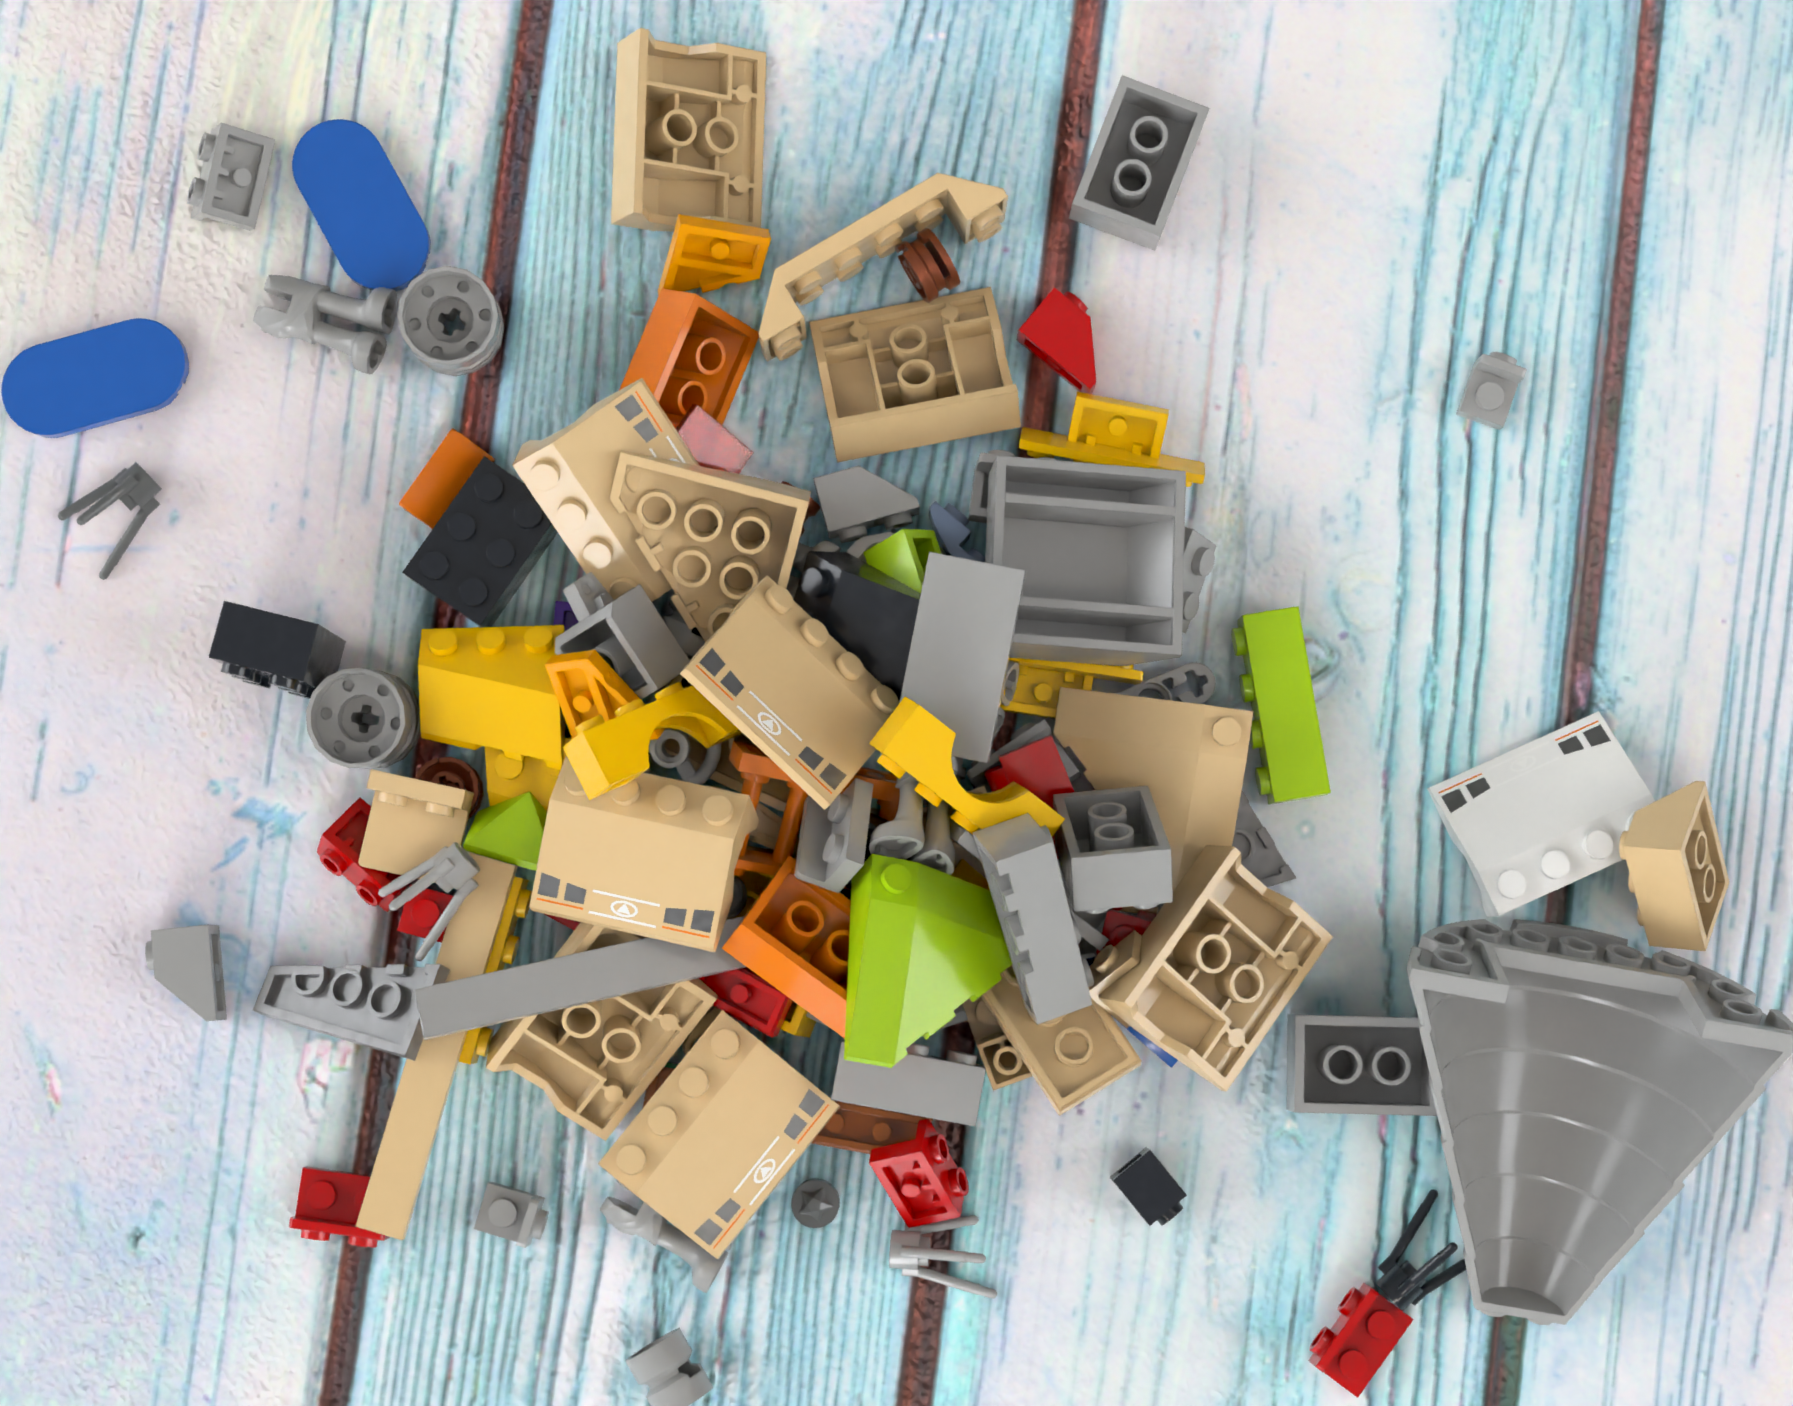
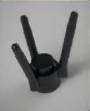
[1376,1189,1467,1311]

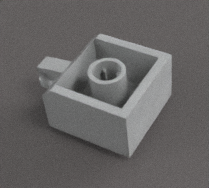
[555,572,690,699]

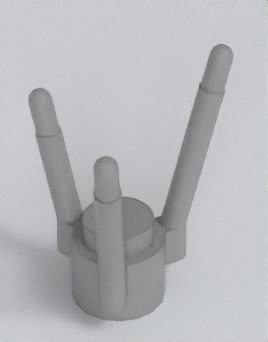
[378,842,480,961]
[889,1215,997,1299]

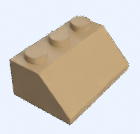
[1619,781,1729,951]

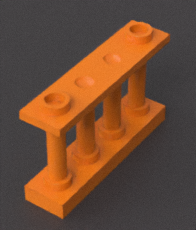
[729,741,899,890]

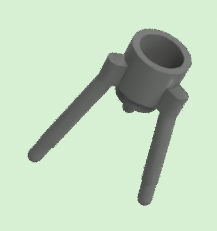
[58,462,162,580]

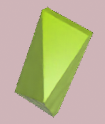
[463,792,547,871]

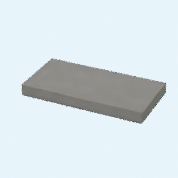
[900,552,1026,763]

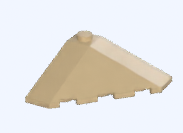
[609,451,811,643]
[1053,687,1254,891]

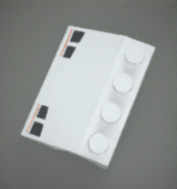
[1427,711,1655,917]

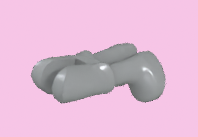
[253,275,397,374]
[869,756,958,875]
[600,1179,739,1293]

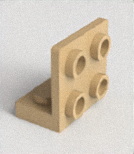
[358,769,474,883]

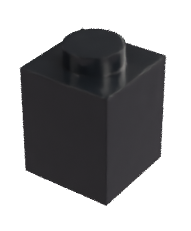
[1110,1147,1187,1226]

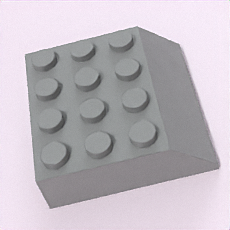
[985,456,1186,666]

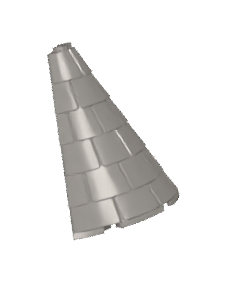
[1407,919,1793,1325]

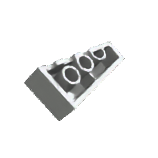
[973,813,1094,1025]

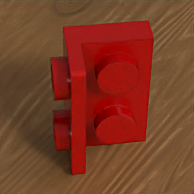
[317,797,413,912]
[869,1119,969,1228]
[289,1166,390,1248]
[1308,1283,1414,1398]

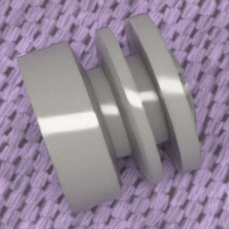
[397,266,505,376]
[306,668,421,769]

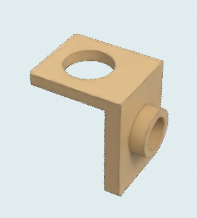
[1088,930,1142,1028]

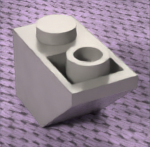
[813,466,920,543]

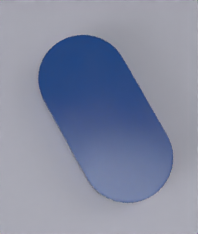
[292,119,431,292]
[1,318,189,438]

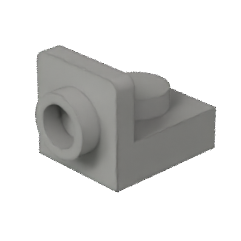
[1456,352,1527,430]
[474,1181,549,1248]

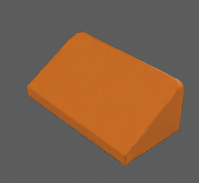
[399,428,495,529]

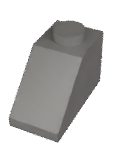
[145,924,227,1021]

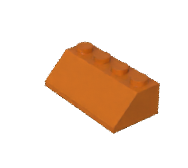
[619,288,759,467]
[722,855,851,1038]

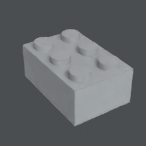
[1069,75,1210,251]
[1053,786,1173,914]
[1286,1014,1437,1116]
[831,1040,986,1126]

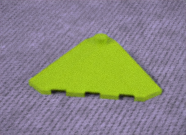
[844,854,1012,1068]

